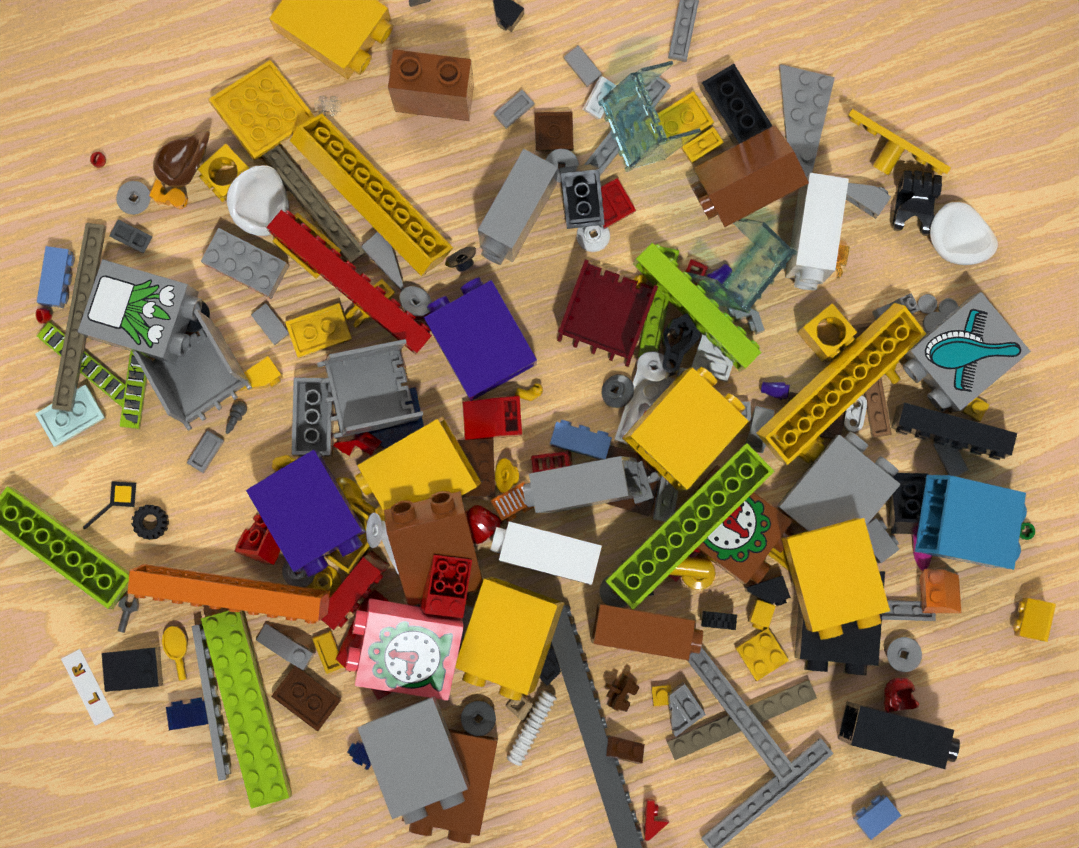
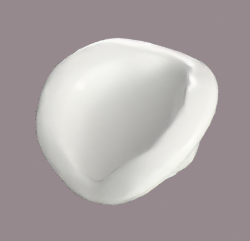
[227,165,289,236]
[930,202,998,265]

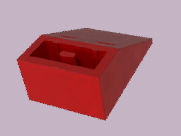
[463,396,522,440]
[420,554,472,618]

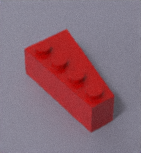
[321,551,390,630]

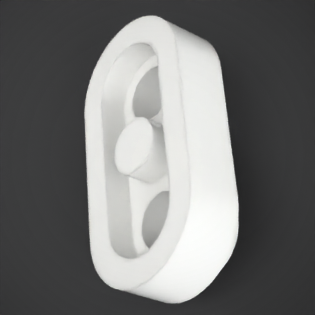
[843,395,867,432]

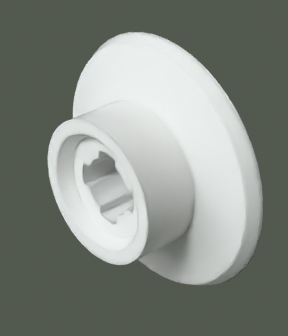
[576,225,610,252]
[637,352,671,381]
[366,513,388,548]

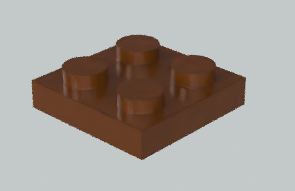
[535,112,574,151]

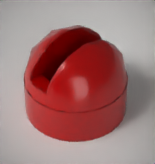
[90,152,106,168]
[35,308,52,324]

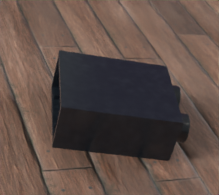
[794,571,885,675]
[838,701,960,769]

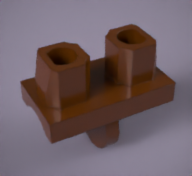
[605,674,639,712]

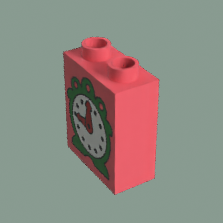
[345,599,463,700]

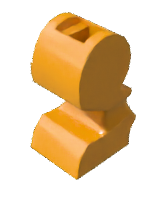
[149,179,188,209]

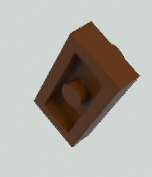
[606,736,645,764]

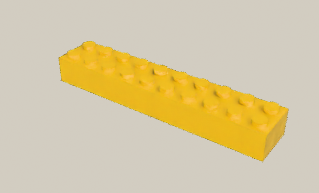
[289,113,453,276]
[756,303,926,465]

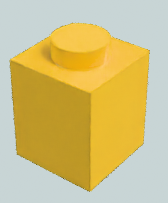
[748,600,776,630]

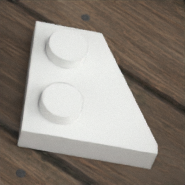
[691,335,733,382]

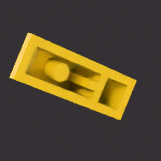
[237,356,283,392]

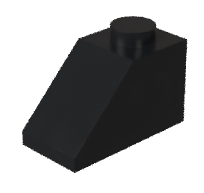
[492,0,524,32]
[744,576,791,606]

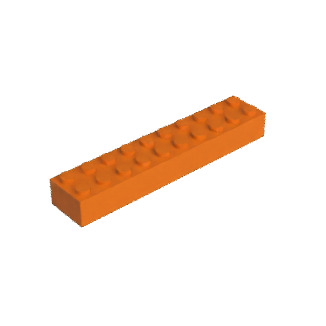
[127,564,330,624]

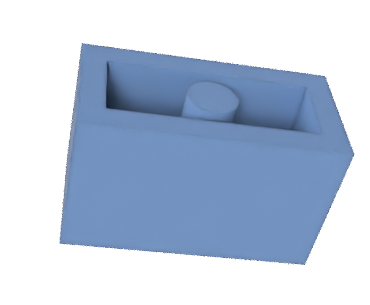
[853,795,902,840]

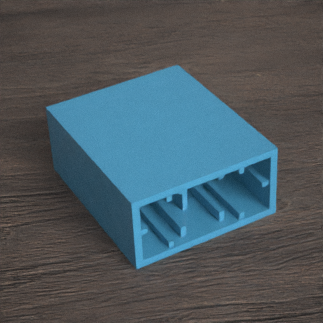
[915,475,1027,570]

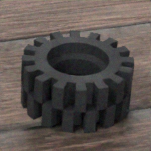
[131,505,169,540]
[701,611,737,630]

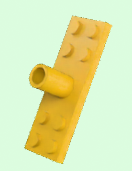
[848,109,951,176]

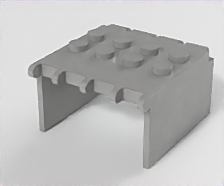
[133,309,252,431]
[317,339,423,439]

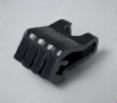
[892,170,942,236]
[662,314,700,376]

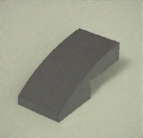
[109,219,152,254]

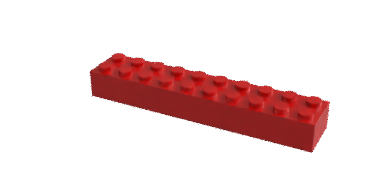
[266,209,432,354]

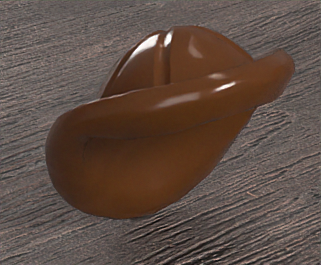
[153,131,210,187]

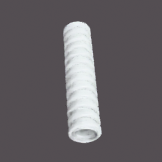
[506,690,557,766]

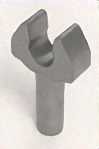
[118,596,139,633]

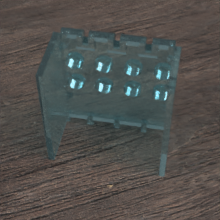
[598,61,701,172]
[686,218,798,313]

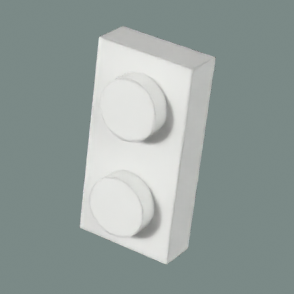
[582,76,617,119]

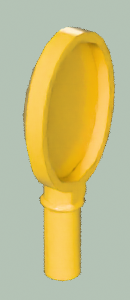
[335,477,376,514]
[162,626,188,681]

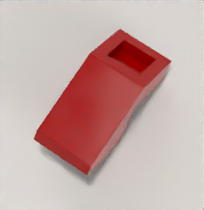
[333,432,382,456]

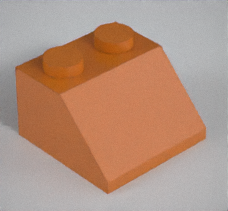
[920,569,962,614]

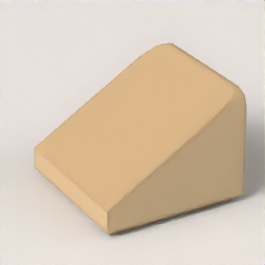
[506,695,535,721]

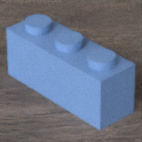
[37,246,75,308]
[550,420,612,460]

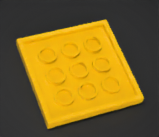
[208,60,315,161]

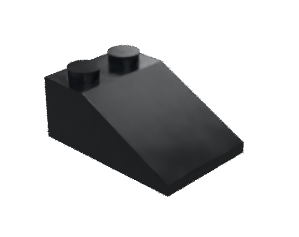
[560,163,605,229]
[889,473,929,534]
[101,647,163,692]

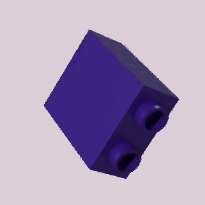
[424,277,537,401]
[246,450,366,577]

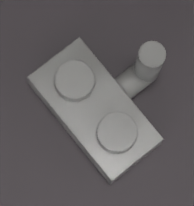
[634,461,661,504]

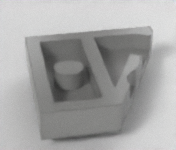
[667,682,706,736]

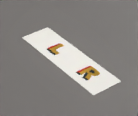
[61,649,114,726]

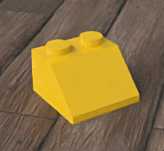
[1013,598,1056,642]

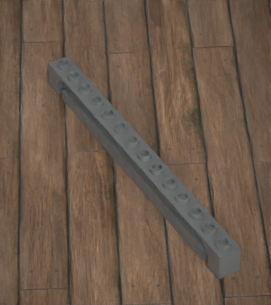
[552,605,644,848]

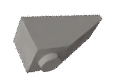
[846,183,891,219]
[361,232,404,291]
[256,624,316,670]

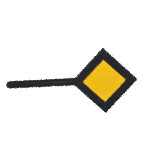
[83,481,136,529]

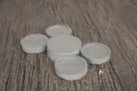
[917,294,958,333]

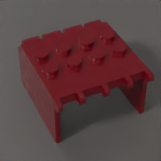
[557,259,658,367]

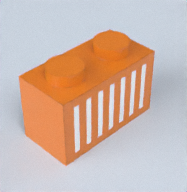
[491,482,534,523]

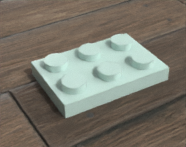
[35,385,106,447]

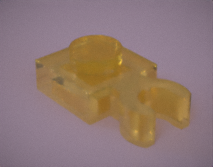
[835,245,850,279]

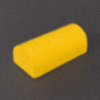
[669,557,710,579]

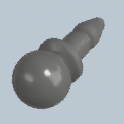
[226,401,247,434]

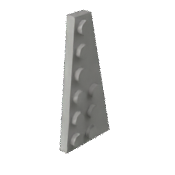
[779,64,835,177]

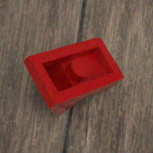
[644,799,669,841]

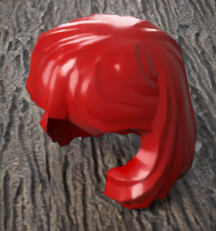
[466,505,502,544]
[884,678,919,712]

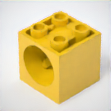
[198,143,249,203]
[798,303,857,361]

